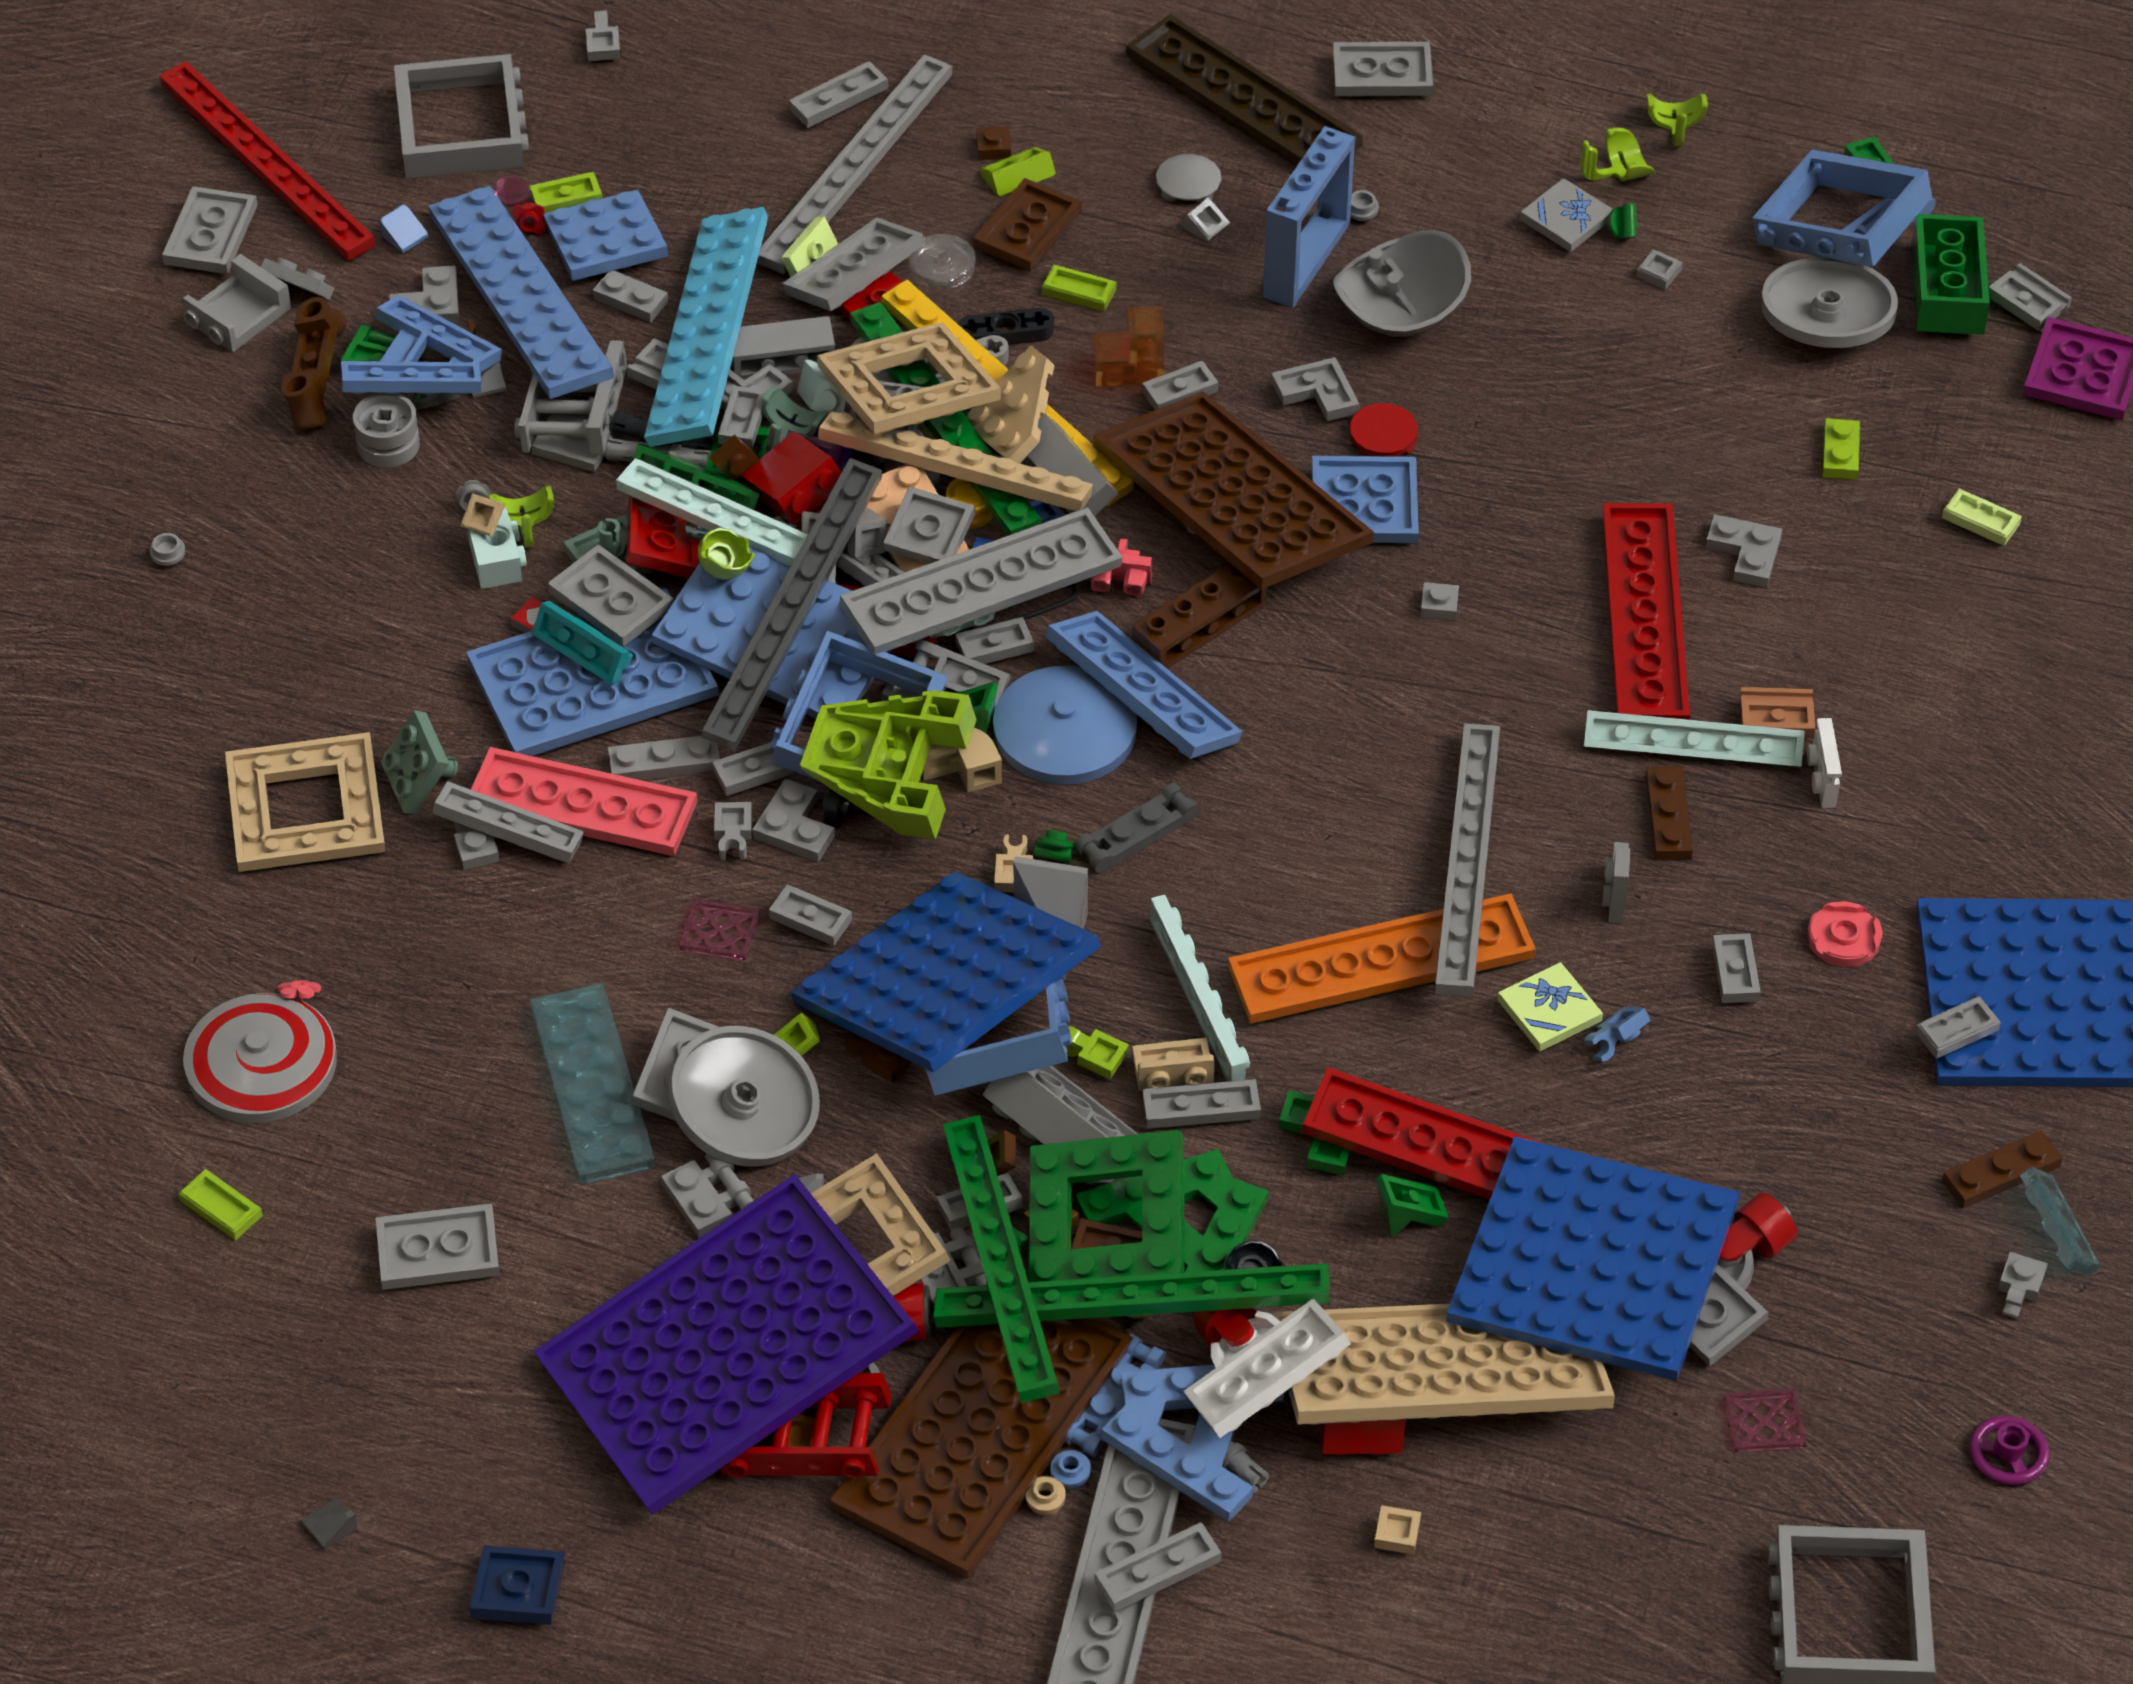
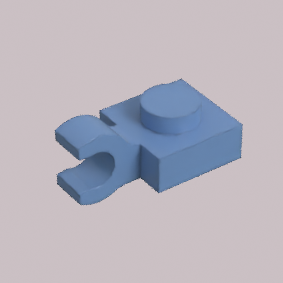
[1584,1007,1651,1061]

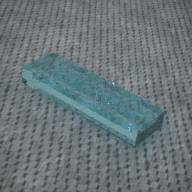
[2020,1166,2101,1275]

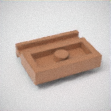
[1739,687,1815,738]

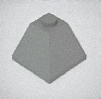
[1013,856,1088,929]

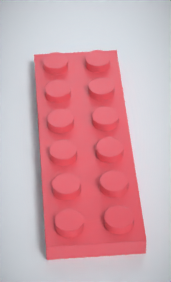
[471,747,698,856]

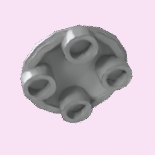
[1156,154,1221,203]

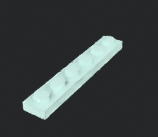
[616,458,808,567]
[1584,710,1805,767]
[1150,894,1250,1082]

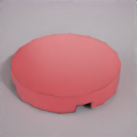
[1807,901,1883,967]

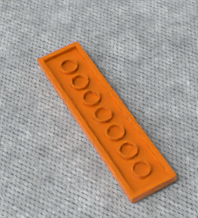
[1228,893,1536,1024]

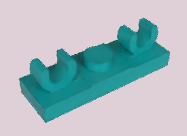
[531,601,633,685]

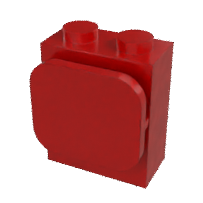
[741,432,841,530]

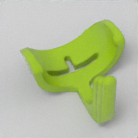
[1647,94,1708,147]
[1580,128,1656,181]
[488,485,554,548]

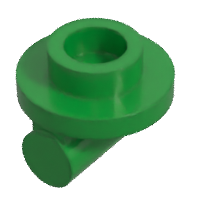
[1608,203,1637,240]
[1034,829,1074,863]

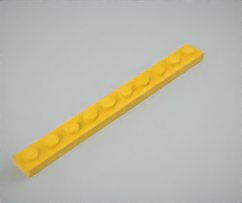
[881,280,1134,507]

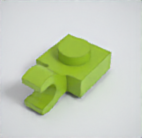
[1066,1026,1129,1080]

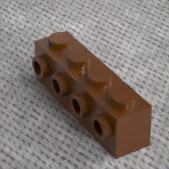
[1132,563,1267,669]

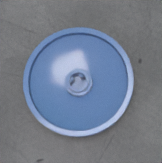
[993,666,1137,784]

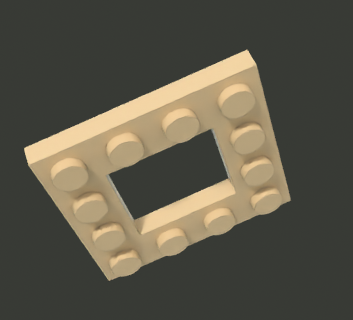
[817,322,1001,434]
[225,732,386,872]
[811,1153,951,1296]

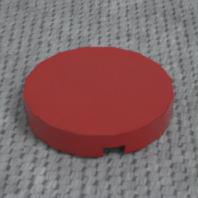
[1350,403,1418,457]

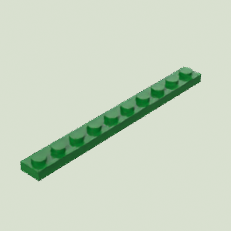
[851,302,1042,536]
[943,1115,1060,1403]
[934,1263,1330,1328]

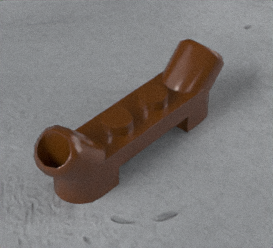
[281,297,346,430]

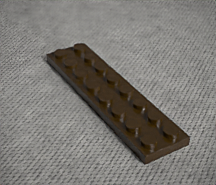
[1126,14,1363,165]

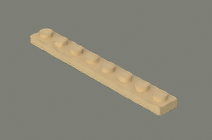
[818,411,1093,511]

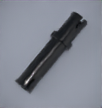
[610,410,715,451]

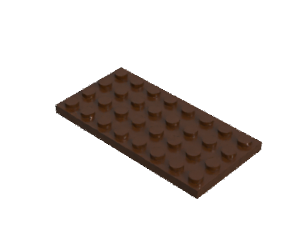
[1093,391,1374,590]
[830,1318,1133,1579]

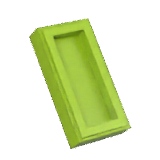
[1042,264,1116,312]
[178,1169,263,1241]

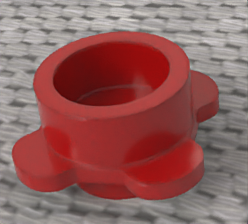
[512,203,546,235]

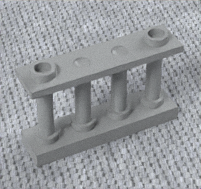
[514,340,627,455]

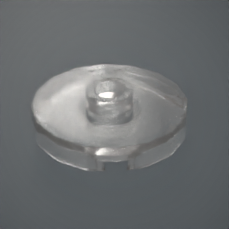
[909,234,976,289]

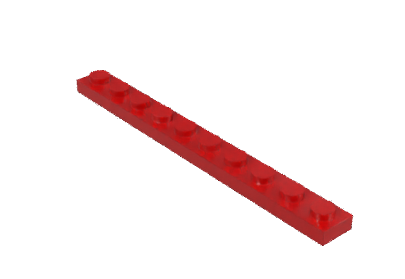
[159,61,376,261]

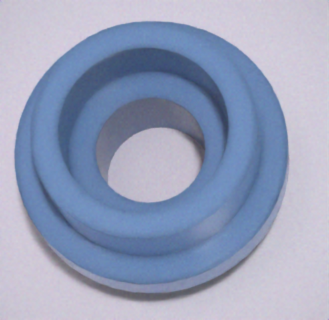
[1051,1450,1091,1490]

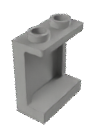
[182,254,291,352]

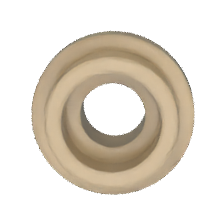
[1025,1476,1066,1516]

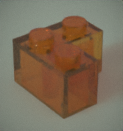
[1093,306,1165,387]

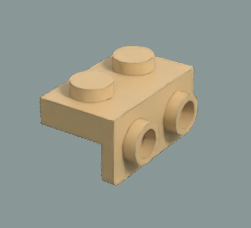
[1132,1038,1215,1091]

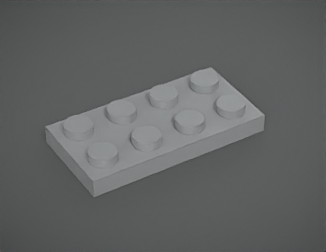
[782,218,925,311]

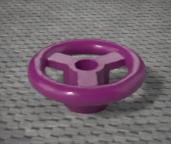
[1969,1416,2049,1485]

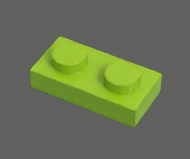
[530,172,603,213]
[1822,418,1860,480]

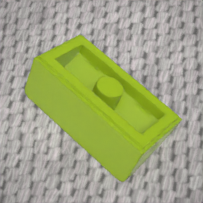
[979,147,1055,196]

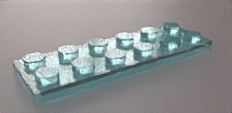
[530,983,655,1185]

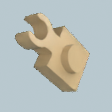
[994,834,1033,893]

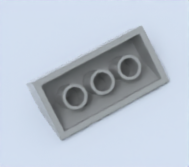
[983,1066,1138,1185]

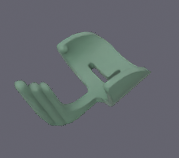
[761,386,828,452]

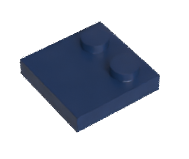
[470,1545,565,1625]

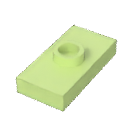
[781,217,838,277]
[1942,488,2022,546]

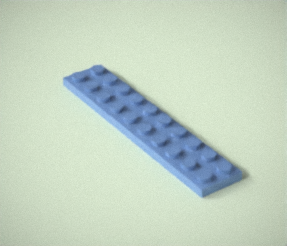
[428,186,614,399]

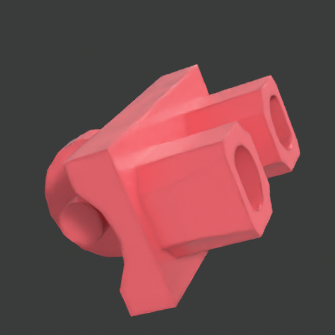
[1090,539,1152,596]

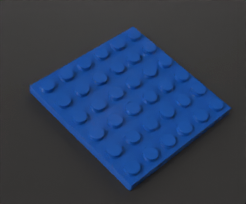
[790,871,1101,1072]
[1916,898,2133,1087]
[1447,1136,1740,1381]

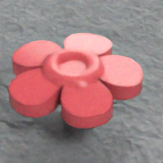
[277,980,321,1001]

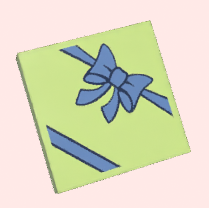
[1498,962,1603,1052]

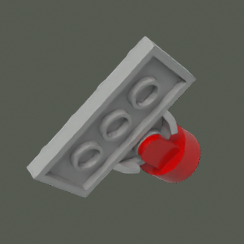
[1689,1192,1798,1366]

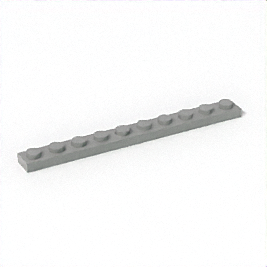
[757,55,952,275]
[1435,723,1500,997]

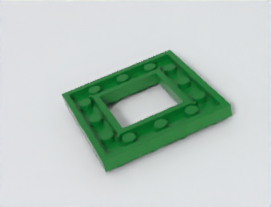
[1029,1129,1185,1282]

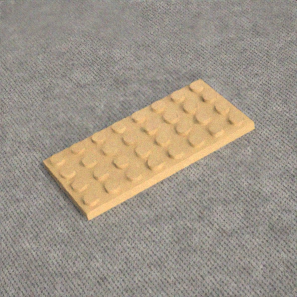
[1270,1304,1615,1425]

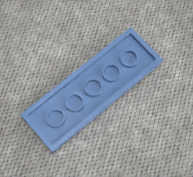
[1045,611,1243,759]

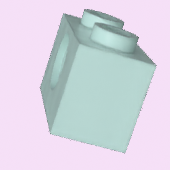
[467,507,527,589]

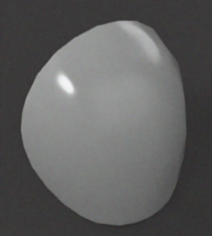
[1333,230,1471,337]

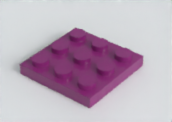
[2022,317,2133,420]

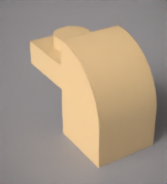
[922,728,1002,792]

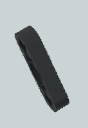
[958,308,1054,345]

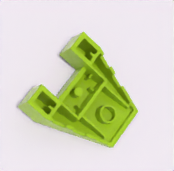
[800,690,977,840]

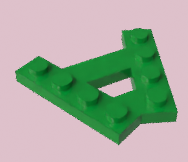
[1075,1149,1269,1272]

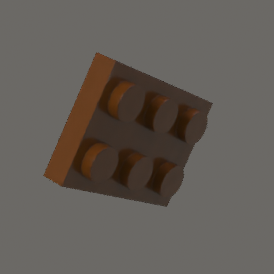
[973,178,1082,272]

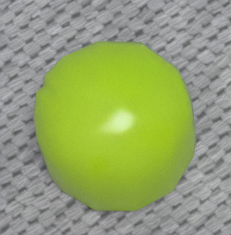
[698,527,755,581]

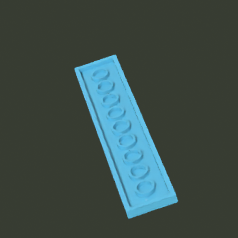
[644,207,768,447]

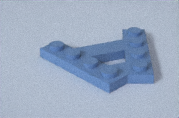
[341,295,502,395]
[1101,1365,1284,1522]

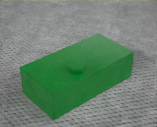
[1911,214,1990,335]

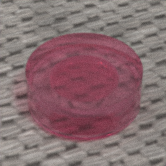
[495,176,529,207]

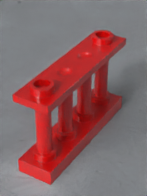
[720,1373,892,1478]

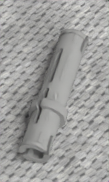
[606,438,711,469]

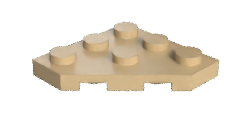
[966,345,1055,463]

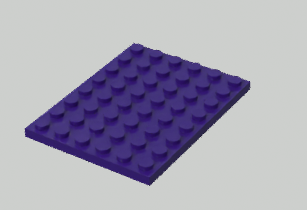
[534,1173,918,1515]

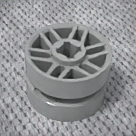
[353,392,420,468]

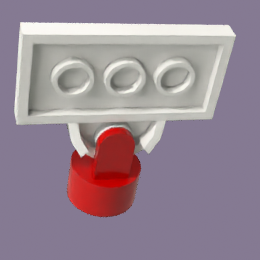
[1183,1299,1351,1438]

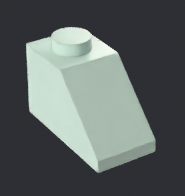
[797,359,852,416]

